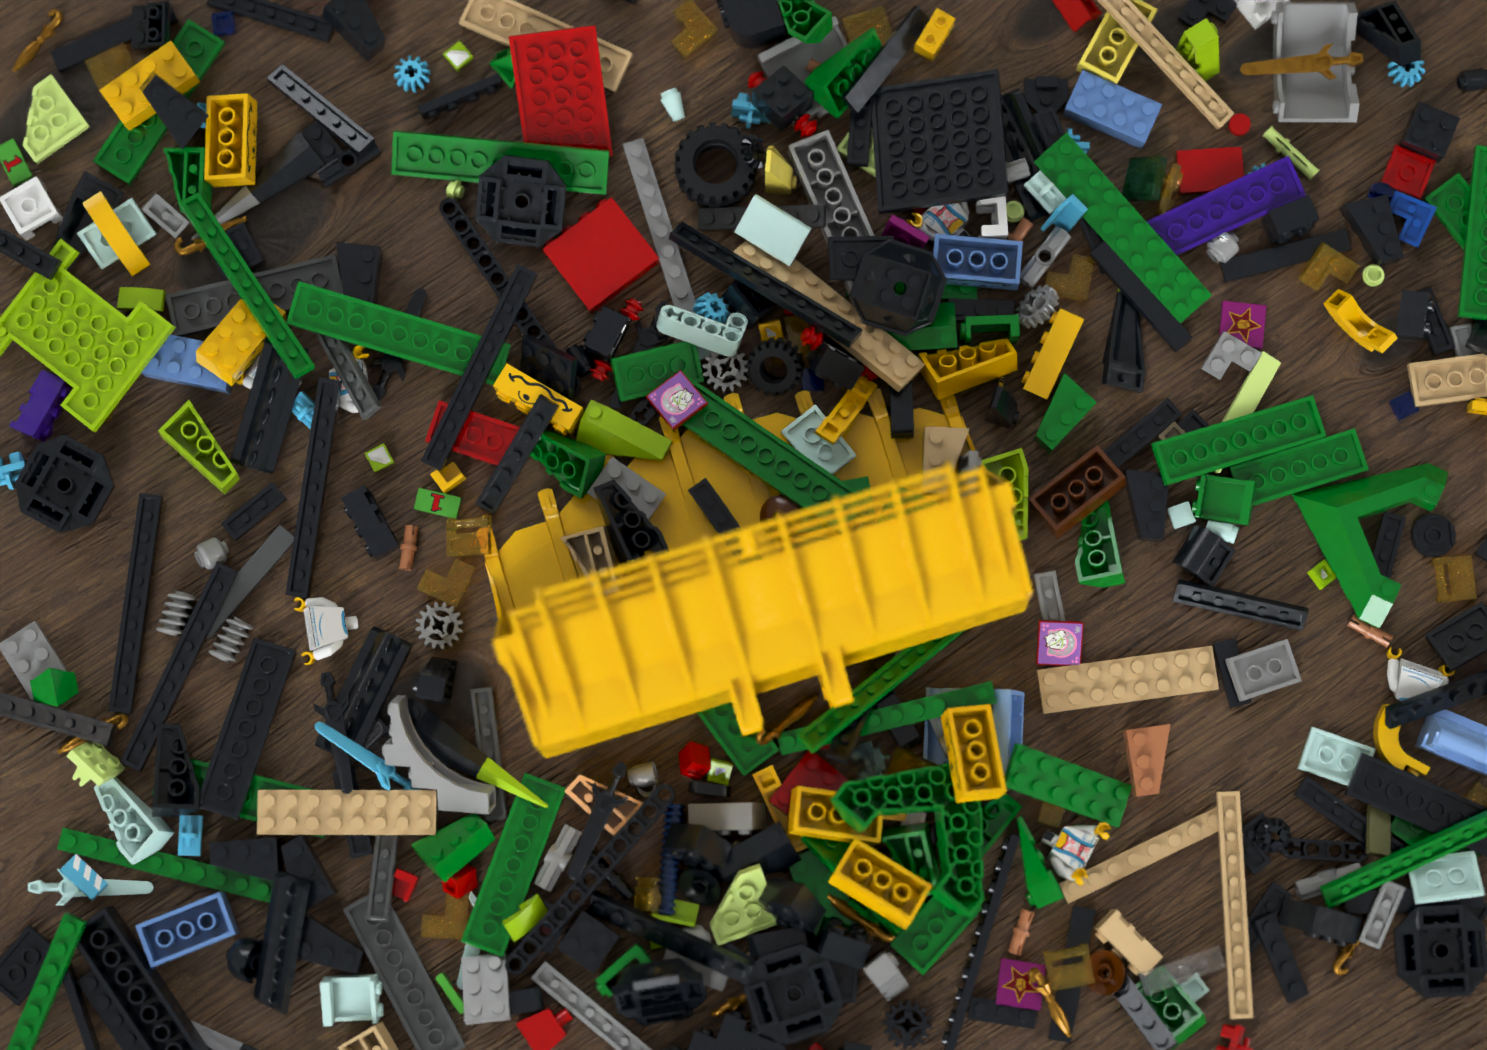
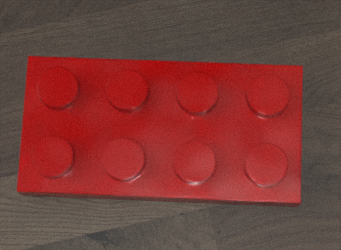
[425,400,520,466]

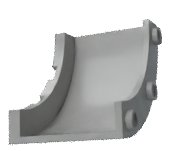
[1271,2,1360,122]

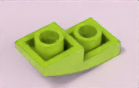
[117,287,166,312]
[502,894,548,942]

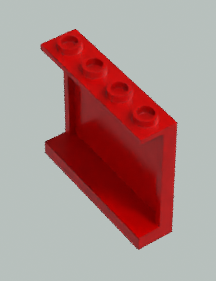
[542,197,660,314]

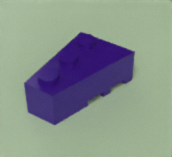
[9,370,71,442]

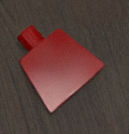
[516,1007,573,1050]

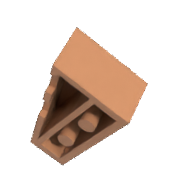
[1123,724,1170,797]

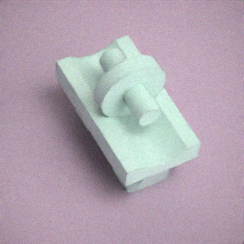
[1024,170,1066,214]

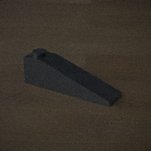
[593,479,670,574]
[152,723,199,817]
[704,821,801,883]

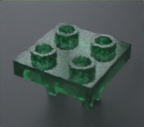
[1122,156,1168,202]

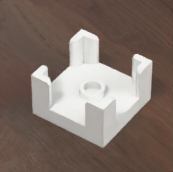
[1232,0,1291,30]
[0,176,63,240]
[976,196,1008,240]

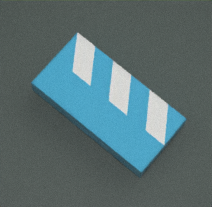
[60,854,108,901]

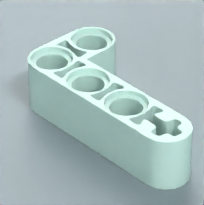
[656,305,748,357]

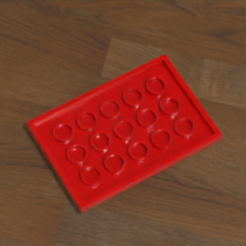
[509,25,613,156]

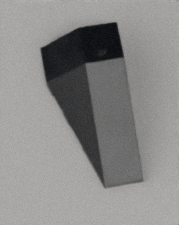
[985,376,1020,429]

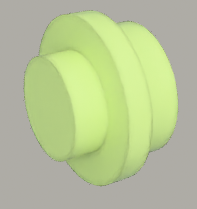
[446,180,464,202]
[1006,201,1025,223]
[1362,265,1385,287]

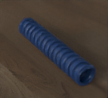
[655,803,685,915]

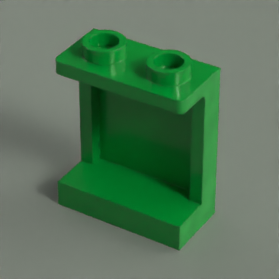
[959,315,1020,346]
[1192,474,1257,526]
[595,943,653,997]

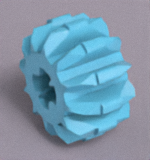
[394,55,431,93]
[1387,60,1425,87]
[692,292,730,324]

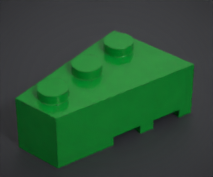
[163,147,212,214]
[411,813,496,883]
[881,822,940,896]

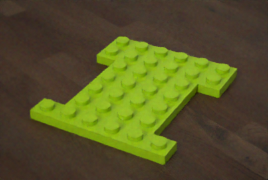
[0,239,176,432]

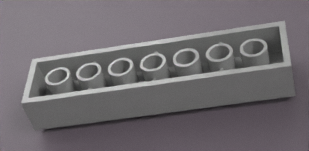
[788,130,896,306]

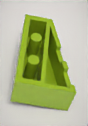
[1175,18,1220,81]

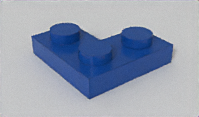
[1390,191,1437,248]

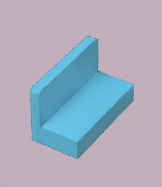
[1040,194,1088,233]

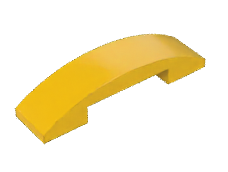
[82,191,151,276]
[815,376,878,445]
[752,765,807,852]

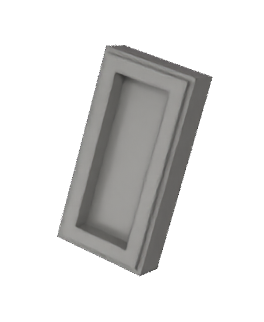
[1448,323,1479,357]

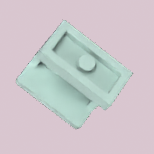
[320,974,384,1026]

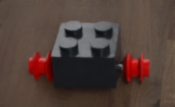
[748,65,817,138]
[583,298,644,382]
[800,326,878,390]

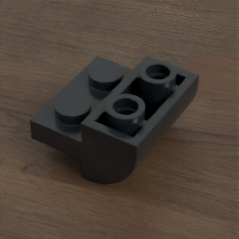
[131,2,171,50]
[1172,525,1236,586]

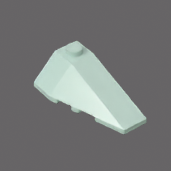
[94,777,174,865]

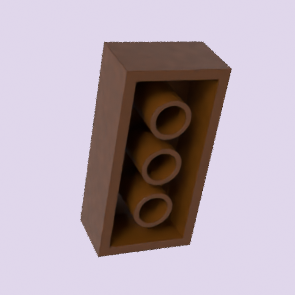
[1028,445,1126,539]

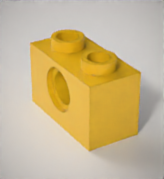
[914,8,956,62]

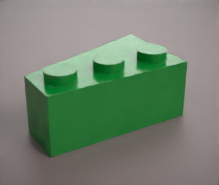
[1034,373,1097,454]

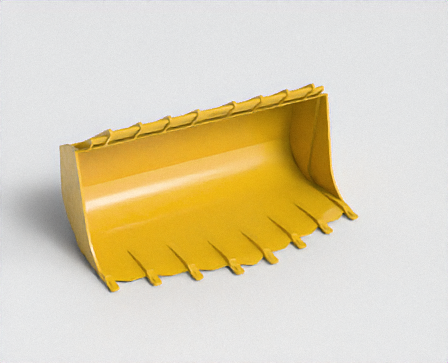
[476,388,1032,759]

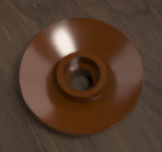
[760,495,802,539]
[1084,950,1125,996]

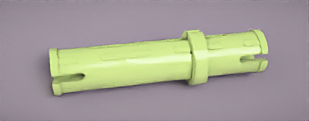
[1263,126,1319,180]

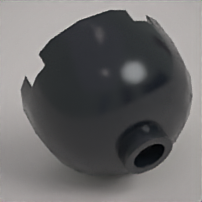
[226,937,263,984]

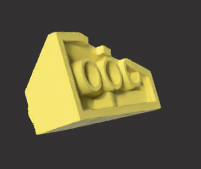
[765,145,797,195]

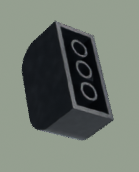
[716,0,787,49]

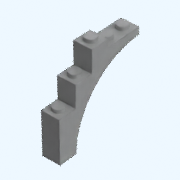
[382,695,496,814]

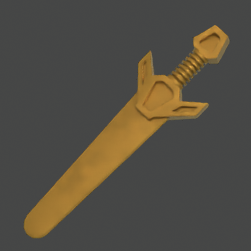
[1240,44,1363,80]

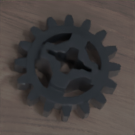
[882,999,932,1049]

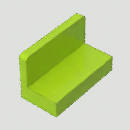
[651,895,700,927]

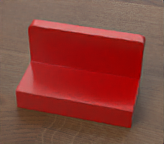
[1052,0,1102,32]

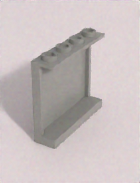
[757,16,847,127]

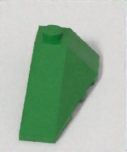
[804,28,882,118]

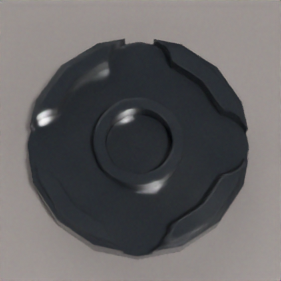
[1410,514,1456,558]

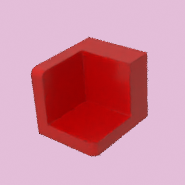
[678,741,711,780]
[442,864,478,899]
[392,868,420,902]

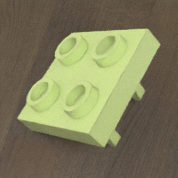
[67,741,125,786]

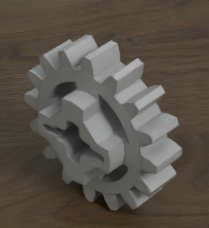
[1016,285,1059,329]
[702,351,748,393]
[415,602,464,650]

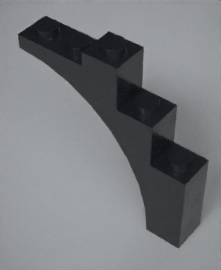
[664,1010,786,1050]

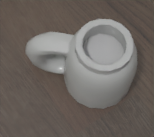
[628,761,658,799]

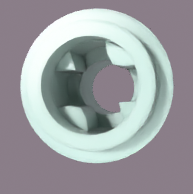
[660,88,685,122]
[1206,520,1239,544]

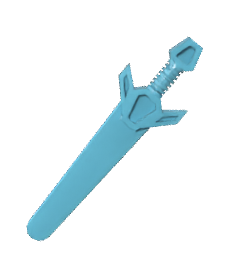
[315,722,421,791]

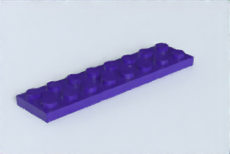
[1146,156,1306,255]

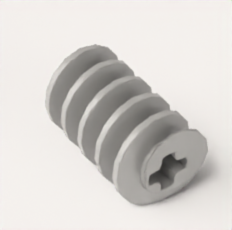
[156,589,196,637]
[208,615,253,664]

